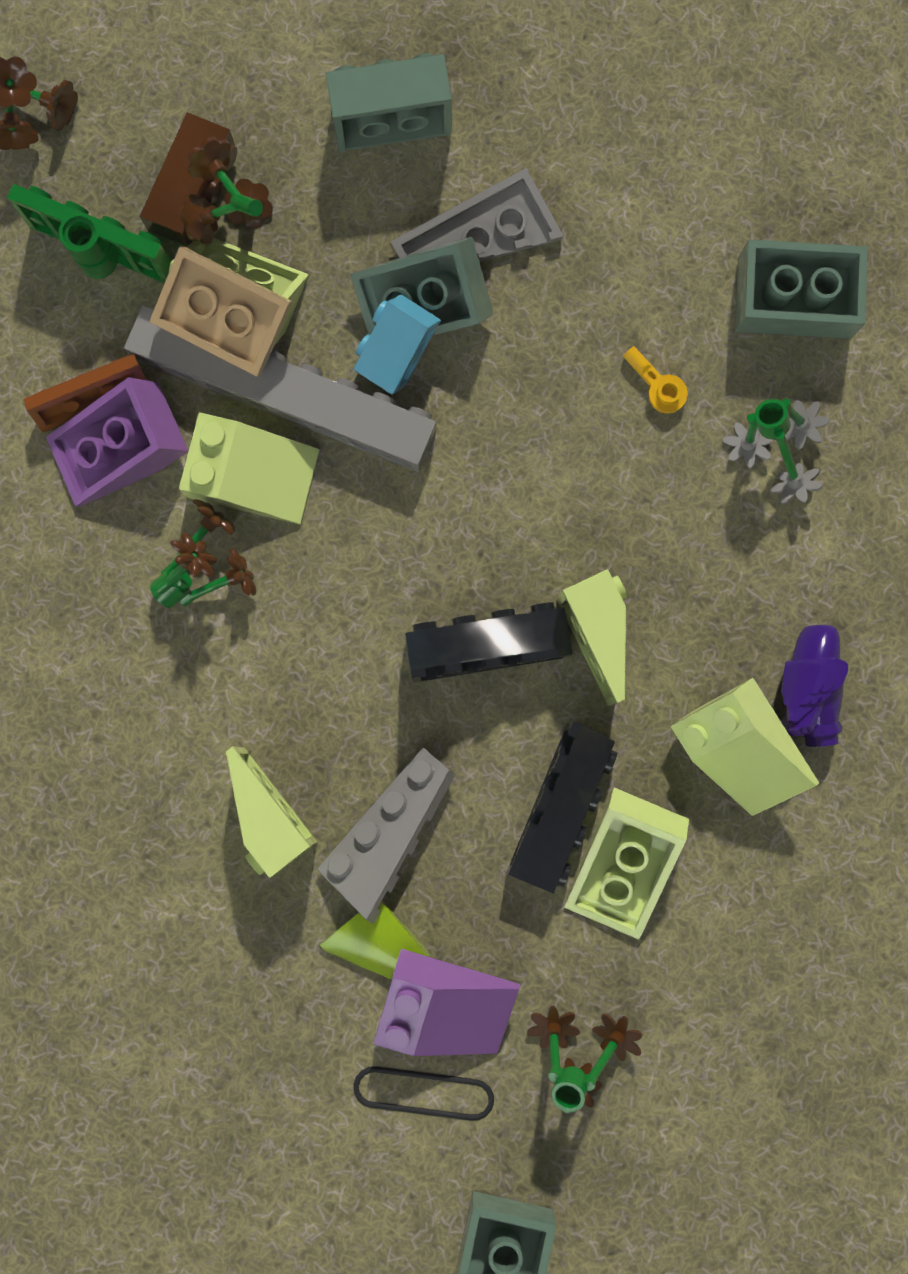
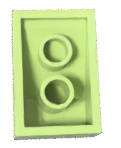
[179,412,320,525]
[557,569,627,706]
[671,678,819,816]
[226,746,317,878]
[564,788,689,939]

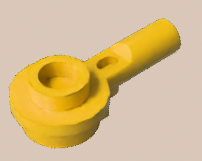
[623,346,688,414]

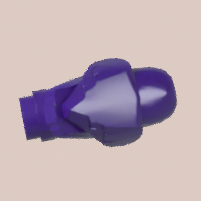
[781,625,848,747]

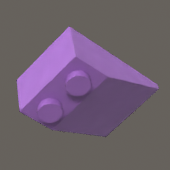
[46,377,189,507]
[373,949,520,1056]

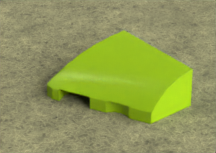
[320,900,431,980]

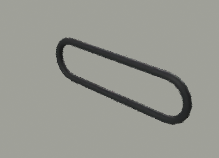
[353,1067,494,1120]

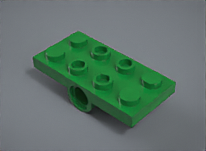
[7,184,171,284]

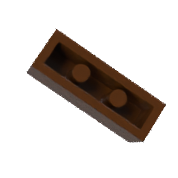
[139,112,237,247]

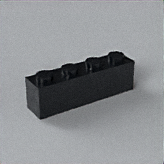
[405,602,573,683]
[507,721,618,894]

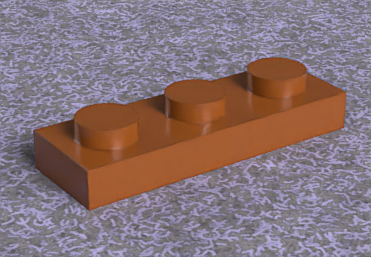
[23,353,148,433]

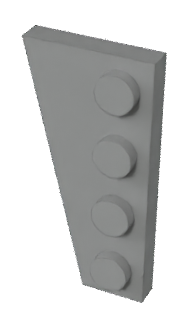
[390,168,564,262]
[317,747,455,924]

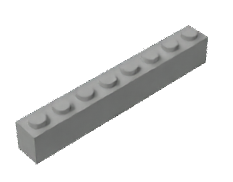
[124,305,436,472]

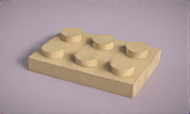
[149,246,293,376]

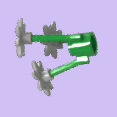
[723,399,830,504]

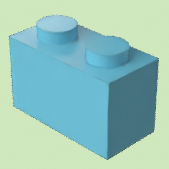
[353,294,441,395]

